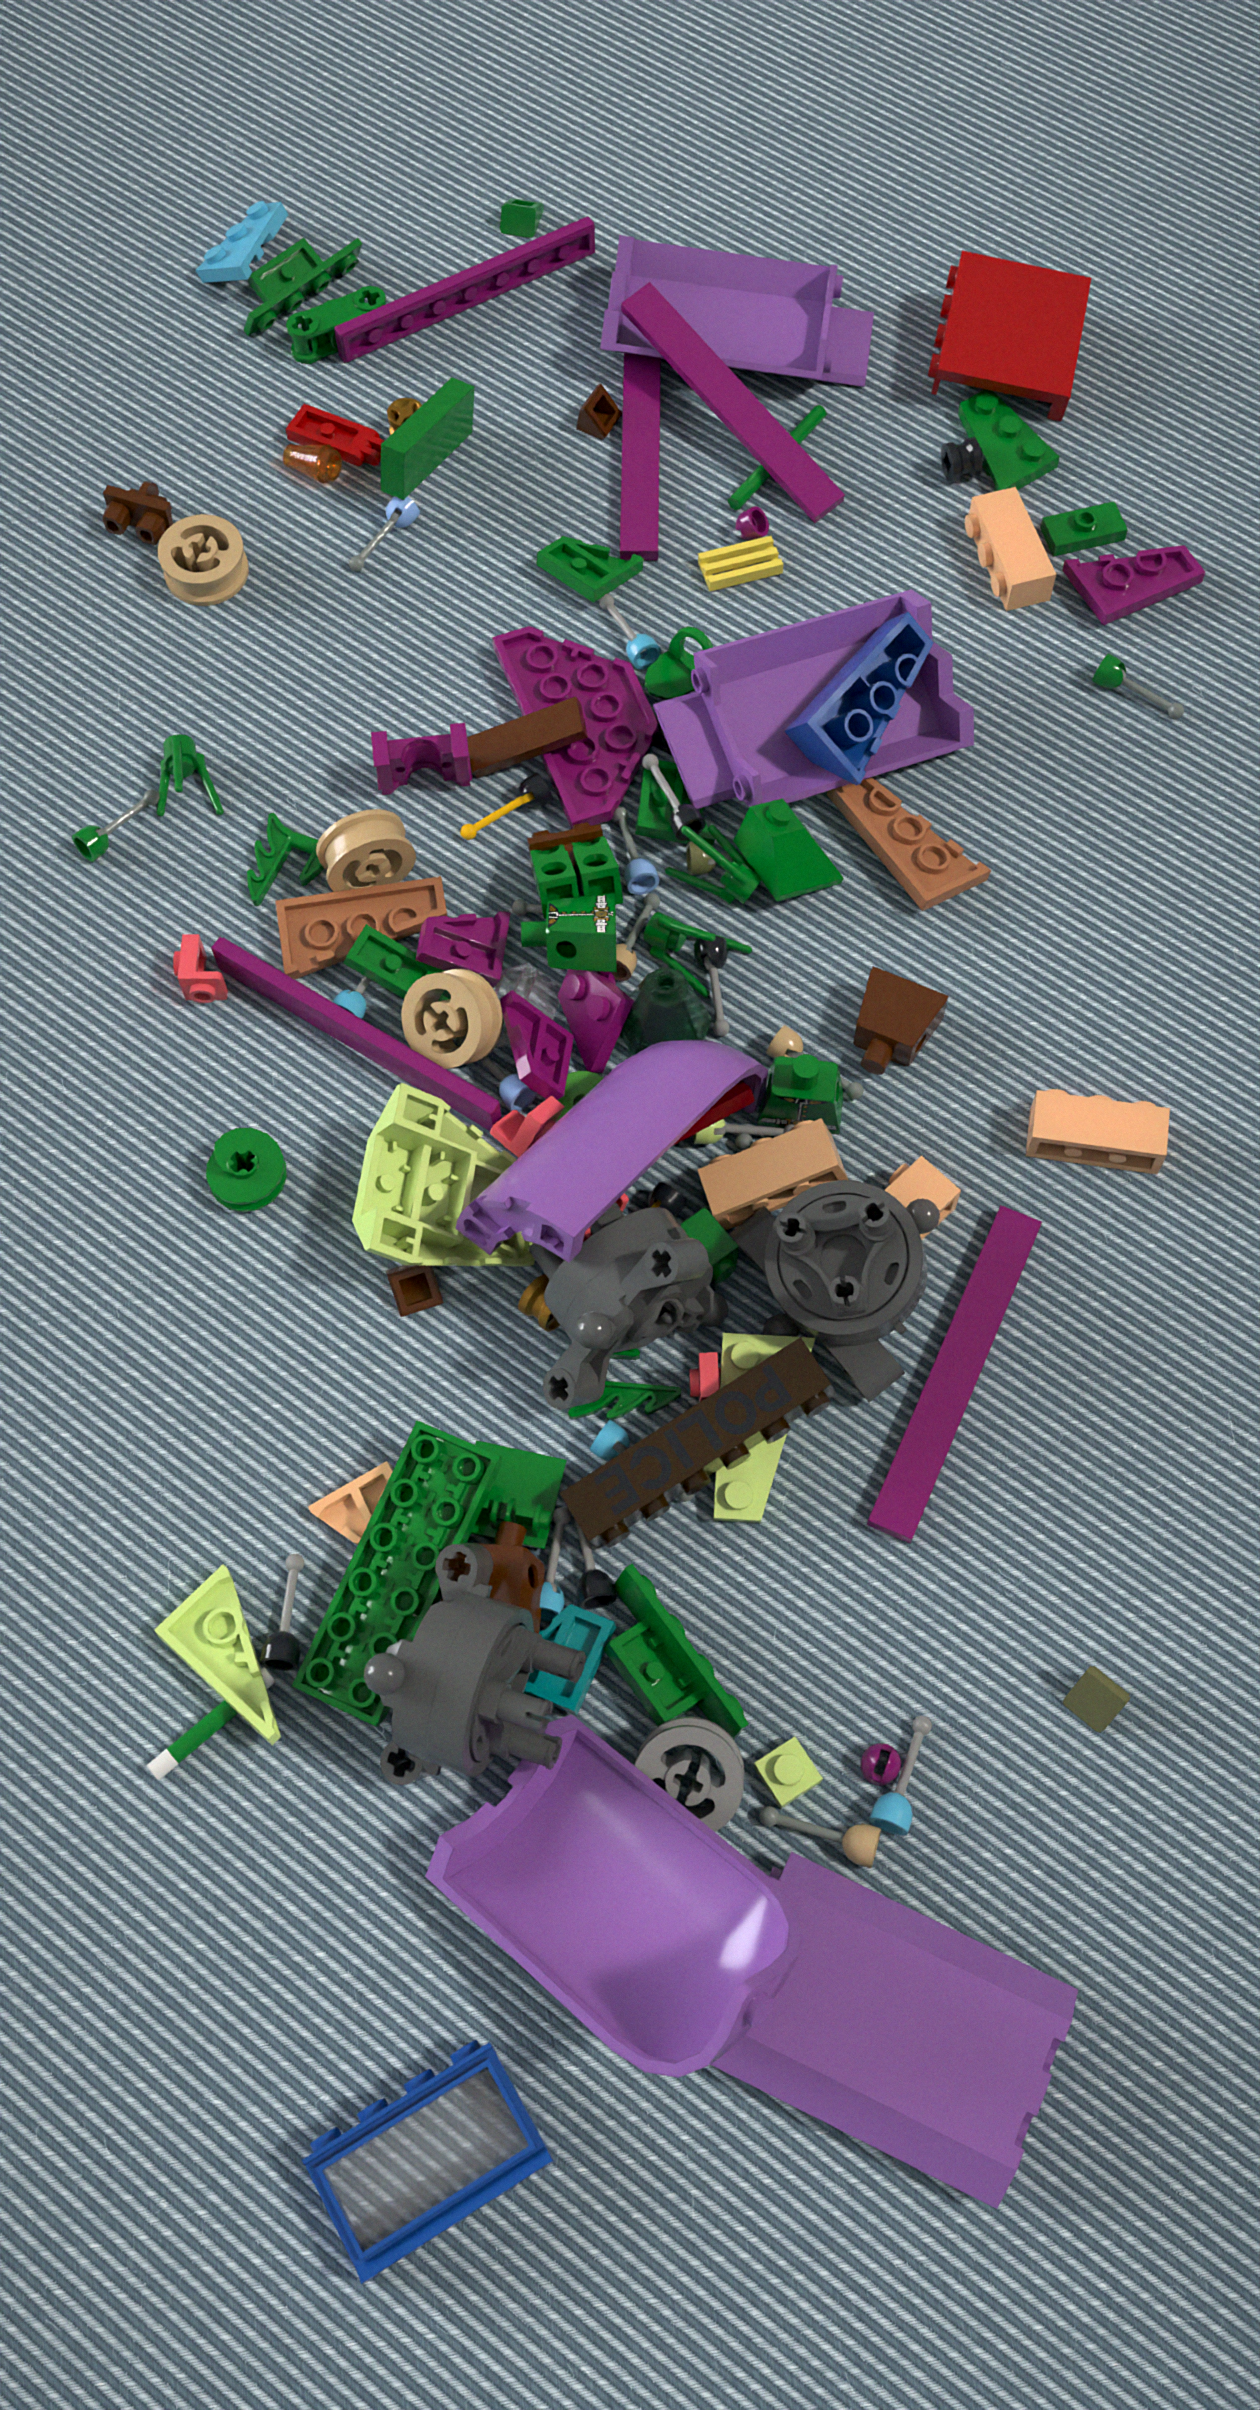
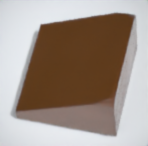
[386,1265,444,1317]

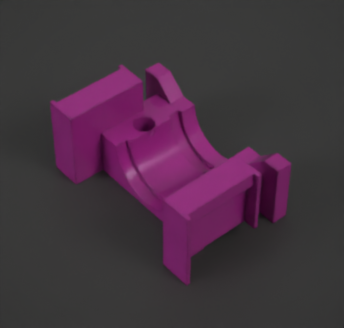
[371,722,472,795]

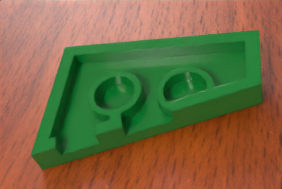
[958,389,1060,492]

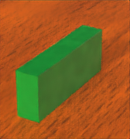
[381,377,475,500]

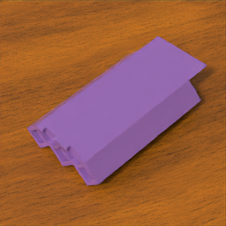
[600,235,874,387]
[653,589,974,809]
[710,1852,1078,2209]

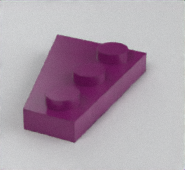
[1062,545,1206,625]

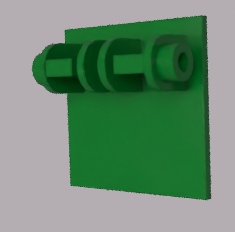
[471,1440,567,1550]

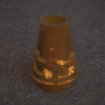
[283,444,342,484]

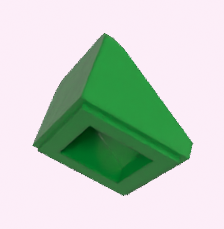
[500,198,544,238]

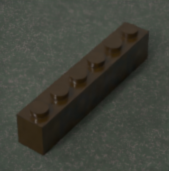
[560,1337,836,1548]

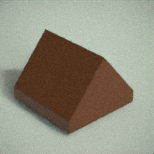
[576,384,622,440]

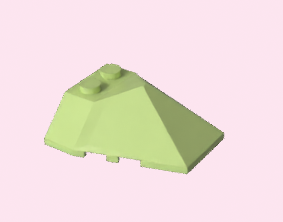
[352,1083,535,1266]

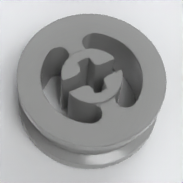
[635,1717,744,1832]

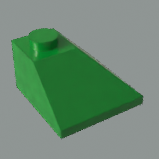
[733,798,844,902]

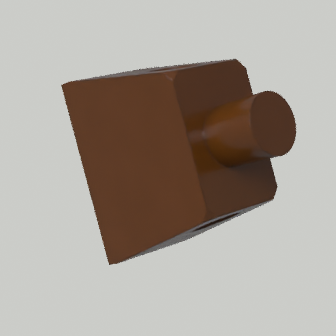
[853,966,949,1075]
[440,1521,545,1634]

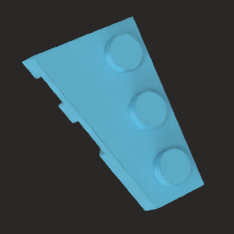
[195,201,288,283]

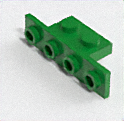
[244,238,363,336]
[604,1564,749,1740]

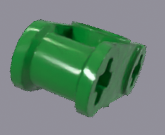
[286,286,386,364]

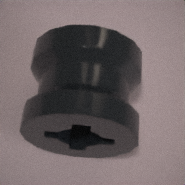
[941,437,983,482]

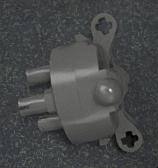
[729,1180,940,1402]
[529,1203,728,1410]
[364,1543,586,1785]

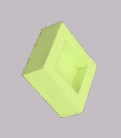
[753,1737,823,1809]

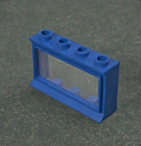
[302,2040,555,2284]

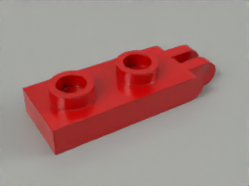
[286,403,385,466]

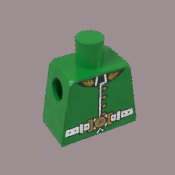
[521,893,617,972]
[757,1054,844,1135]

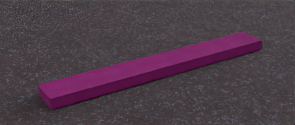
[334,216,595,363]
[621,282,845,523]
[620,353,661,560]
[211,937,502,1131]
[867,1205,1042,1544]

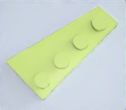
[713,1333,815,1523]

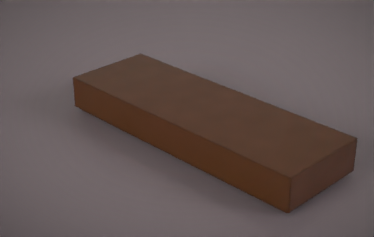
[467,696,588,778]

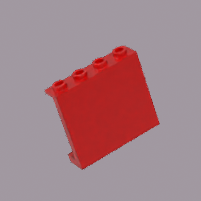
[927,250,1092,422]

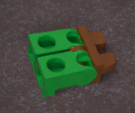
[527,822,623,919]

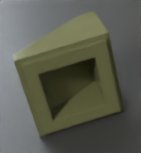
[1063,1665,1131,1733]

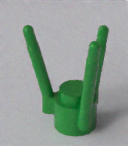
[156,734,224,816]
[665,825,761,905]
[644,911,752,998]

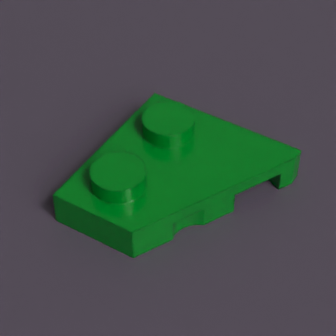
[536,536,644,603]
[635,760,715,846]

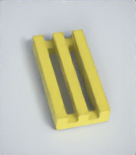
[698,535,783,591]

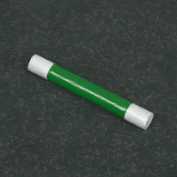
[147,1667,276,1780]

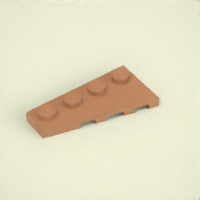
[827,777,991,911]
[275,876,447,979]

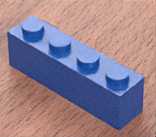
[784,612,934,785]

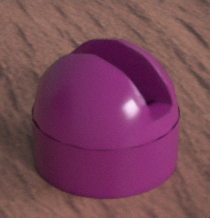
[735,506,769,541]
[860,1743,901,1786]

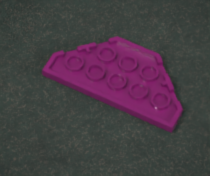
[492,626,659,828]

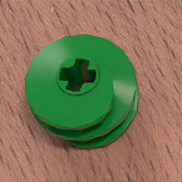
[206,1128,287,1212]

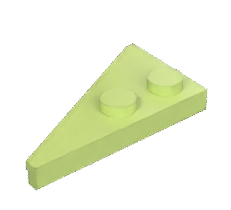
[154,1564,281,1745]

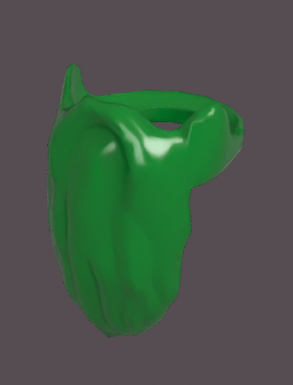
[645,626,713,699]

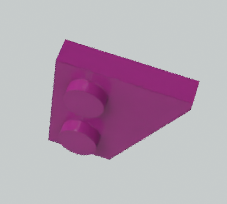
[415,911,511,988]
[557,969,634,1073]
[500,990,574,1100]

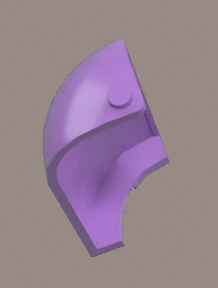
[456,1040,768,1262]
[425,1714,802,2078]

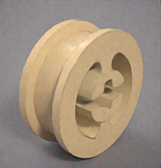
[157,514,249,606]
[316,809,416,892]
[401,969,503,1069]

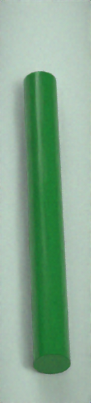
[728,405,827,510]

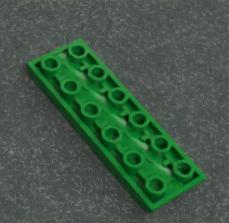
[292,1420,502,1727]

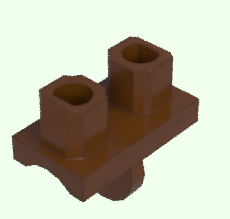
[102,481,174,545]

